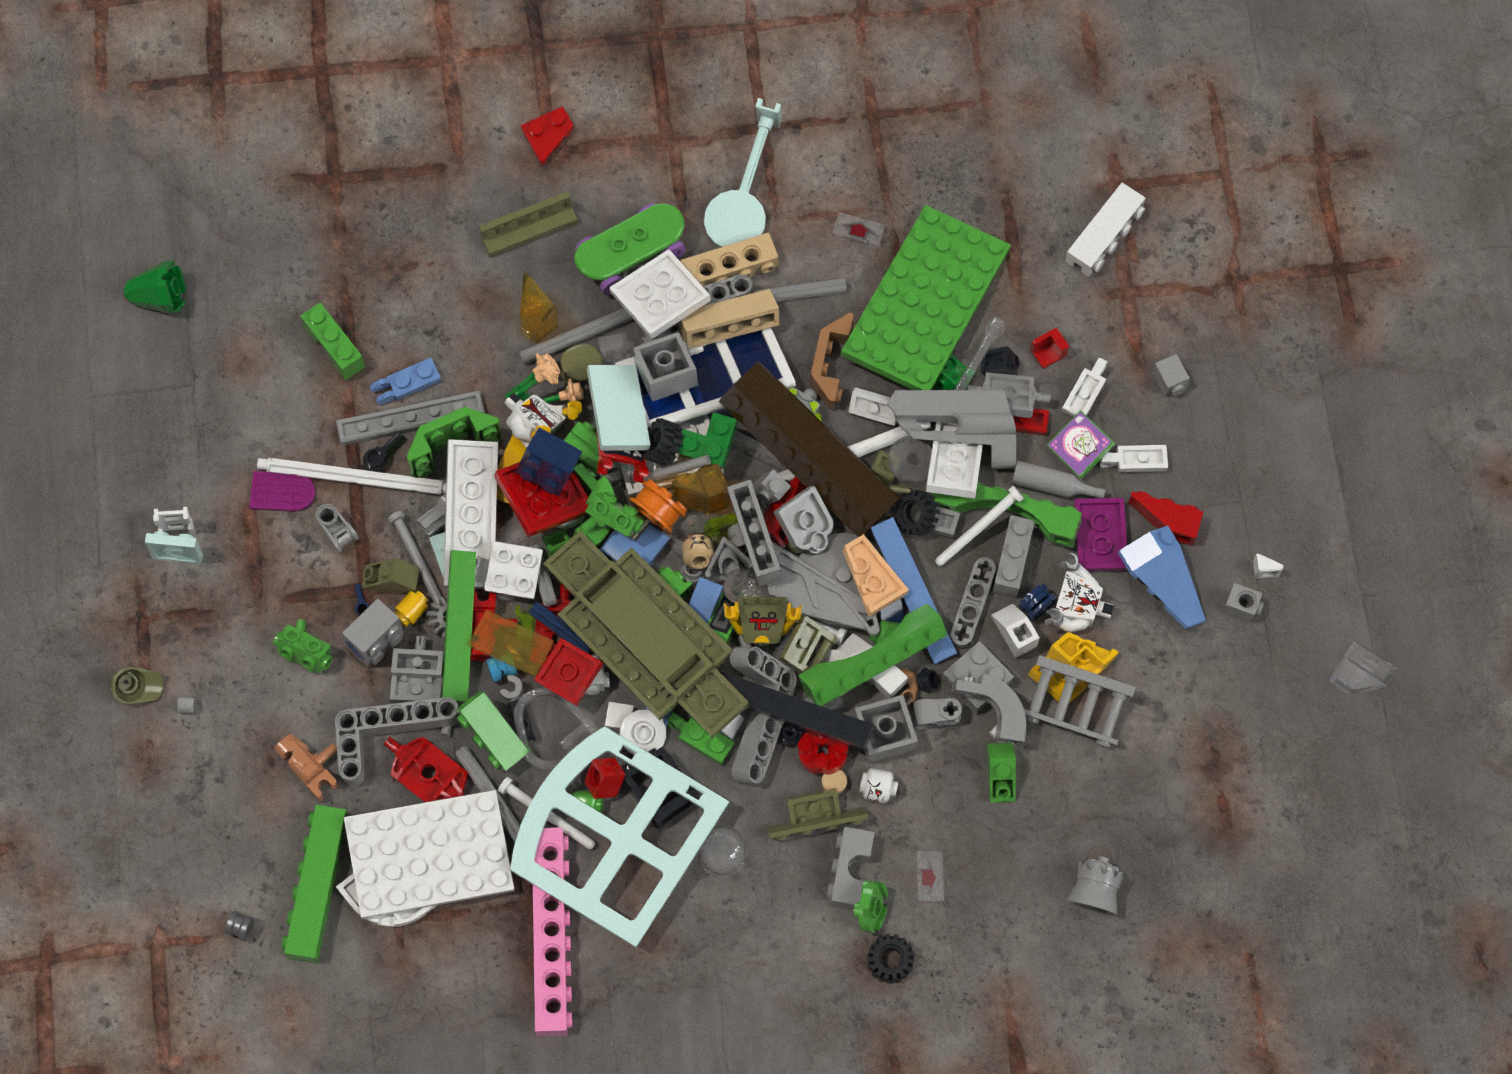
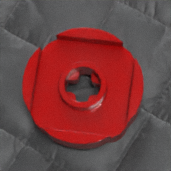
[798,731,848,775]

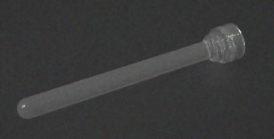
[954,317,1006,390]

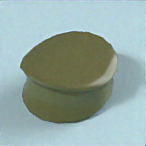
[559,344,602,386]

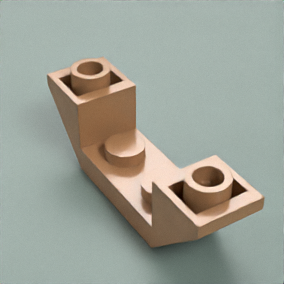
[810,313,857,411]

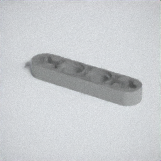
[950,557,996,649]

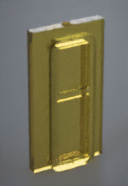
[468,610,554,677]

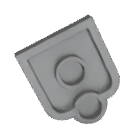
[773,486,833,554]

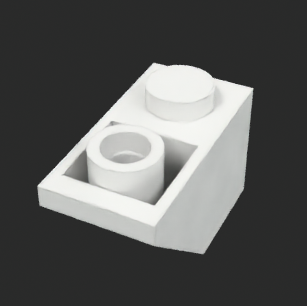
[991,604,1040,658]

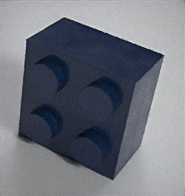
[515,427,583,496]

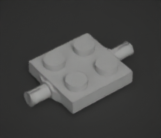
[967,372,1051,418]

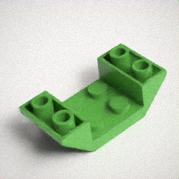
[407,407,502,478]

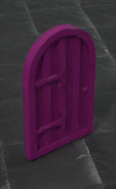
[249,471,316,512]

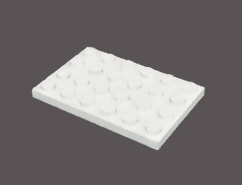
[344,790,514,919]

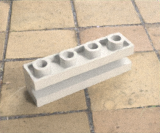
[1065,183,1145,277]

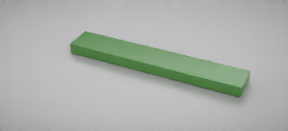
[441,550,476,702]

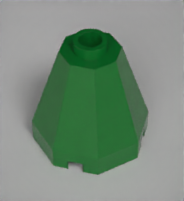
[123,260,186,314]

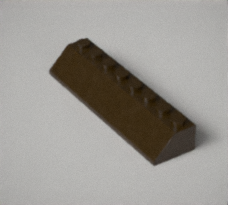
[718,361,900,537]

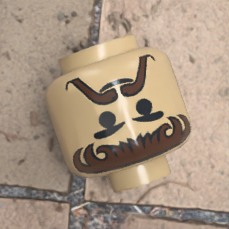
[681,532,715,569]

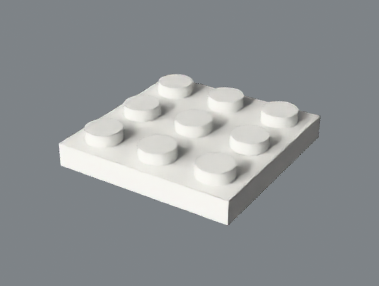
[610,249,711,339]

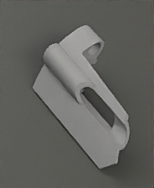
[887,390,1016,469]

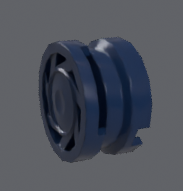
[1018,583,1057,621]

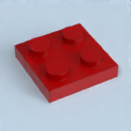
[534,638,604,706]

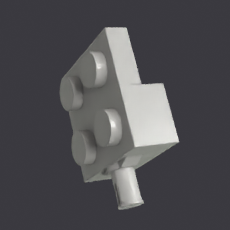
[390,636,444,703]
[943,641,1014,714]

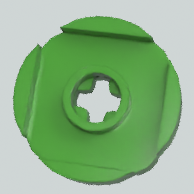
[854,880,888,933]

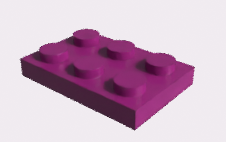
[1074,498,1128,572]

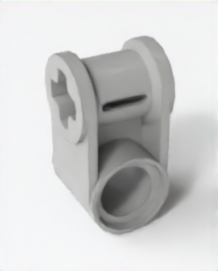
[316,504,359,553]
[913,698,962,729]

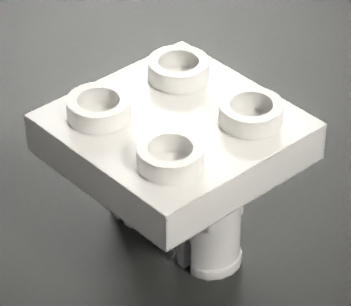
[485,541,543,600]

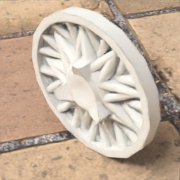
[620,710,666,755]

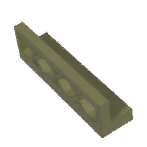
[479,191,578,258]

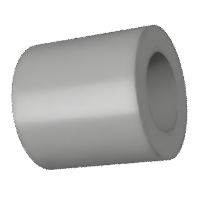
[177,697,196,713]

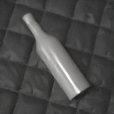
[1012,461,1106,498]

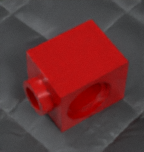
[584,757,626,799]

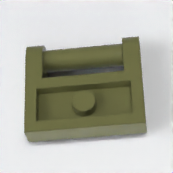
[779,615,838,673]

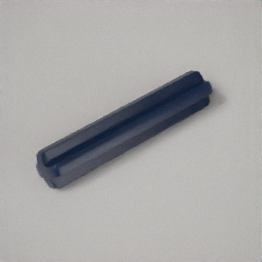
[529,602,591,654]

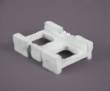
[153,507,195,534]

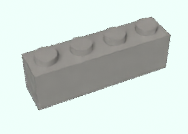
[727,480,783,586]

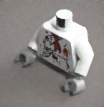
[1045,553,1114,633]

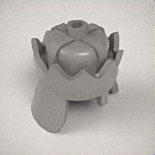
[1066,856,1124,916]

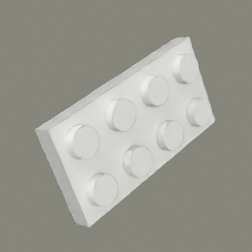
[926,422,983,499]

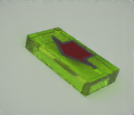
[702,513,738,537]

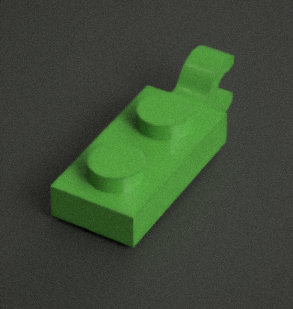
[667,712,735,765]

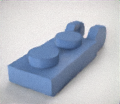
[370,358,441,405]

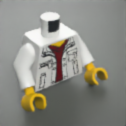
[504,393,582,448]

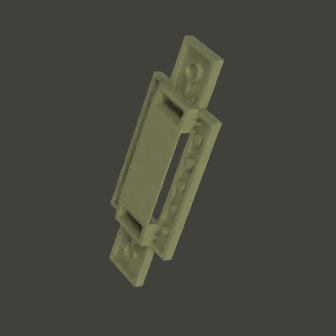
[543,531,750,739]

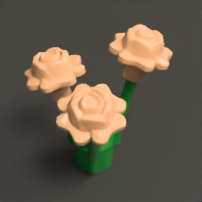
[505,353,584,403]

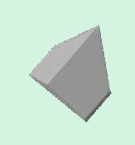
[705,536,754,583]

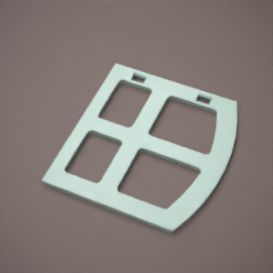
[510,726,729,948]

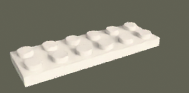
[443,439,498,589]

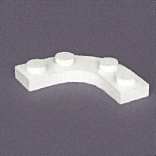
[336,874,437,927]

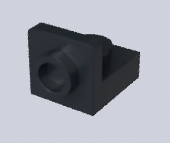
[980,346,1020,377]

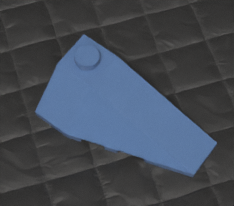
[1118,526,1206,630]

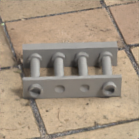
[1024,655,1136,748]

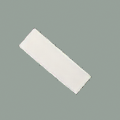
[836,634,908,699]

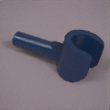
[354,584,369,616]

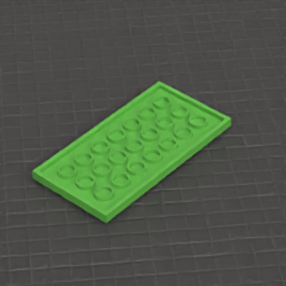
[841,205,1011,390]

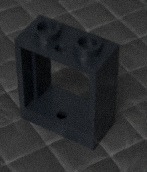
[622,746,698,829]

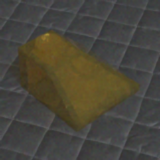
[519,273,559,344]

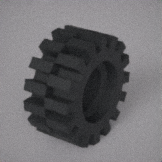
[642,418,683,466]
[892,490,940,535]
[867,934,914,984]

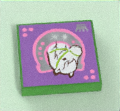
[1047,410,1115,479]

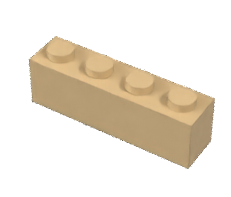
[678,289,780,349]

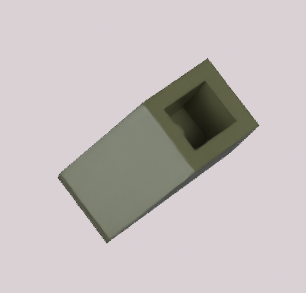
[362,558,420,594]

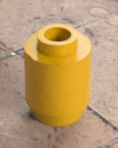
[394,591,429,628]

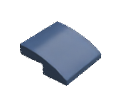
[600,524,670,566]

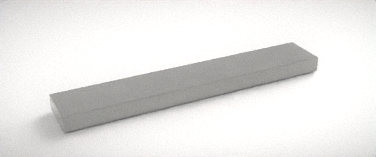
[336,391,485,446]

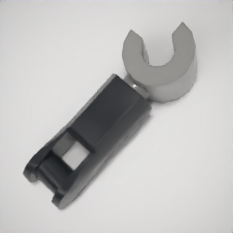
[500,675,536,743]

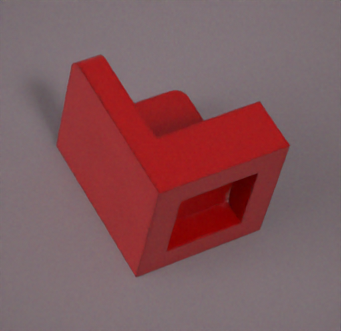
[1030,327,1069,369]

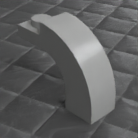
[951,674,1026,744]

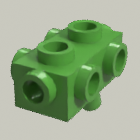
[581,491,645,537]
[273,619,333,674]

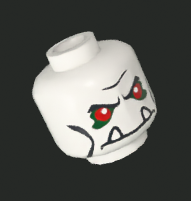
[859,768,898,803]

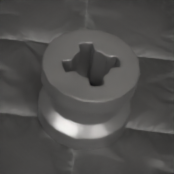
[225,910,254,942]

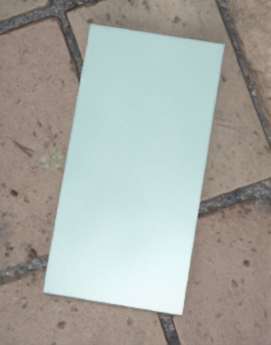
[587,365,650,451]

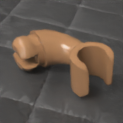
[901,668,919,707]

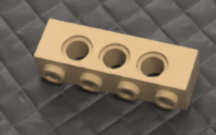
[679,232,779,287]

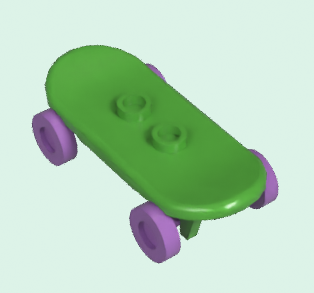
[574,203,686,295]

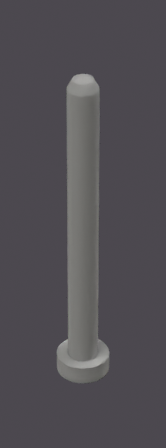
[387,511,442,604]

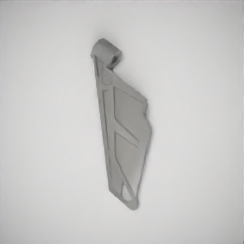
[727,523,880,636]

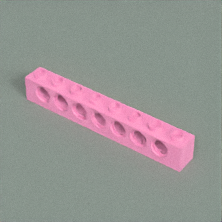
[533,827,572,1037]

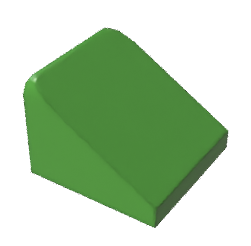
[542,529,570,557]

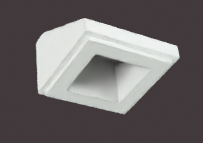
[1253,554,1283,579]

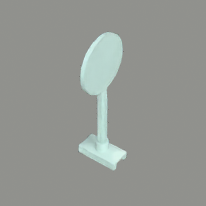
[704,98,782,247]

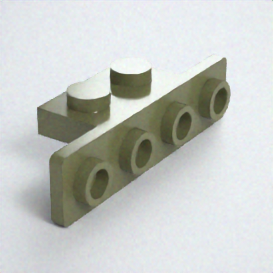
[766,788,869,840]

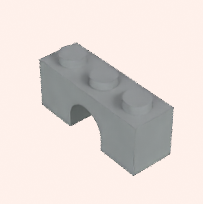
[993,515,1035,598]
[827,827,875,911]

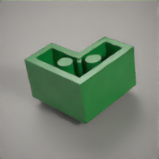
[676,412,739,469]

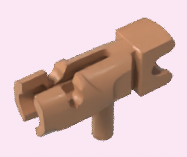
[275,734,339,802]

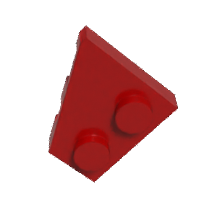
[521,106,574,166]

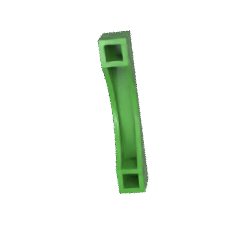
[932,482,1082,548]
[798,603,947,706]

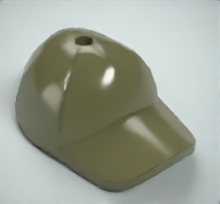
[110,667,163,704]

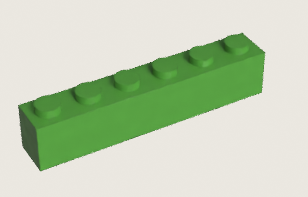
[281,805,348,964]

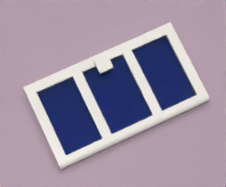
[615,328,796,429]

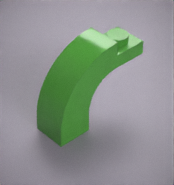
[573,463,615,547]

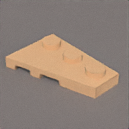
[842,534,909,617]

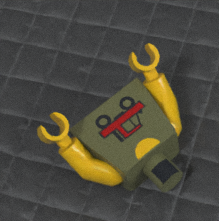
[724,596,802,653]

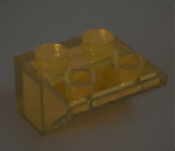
[672,463,729,515]

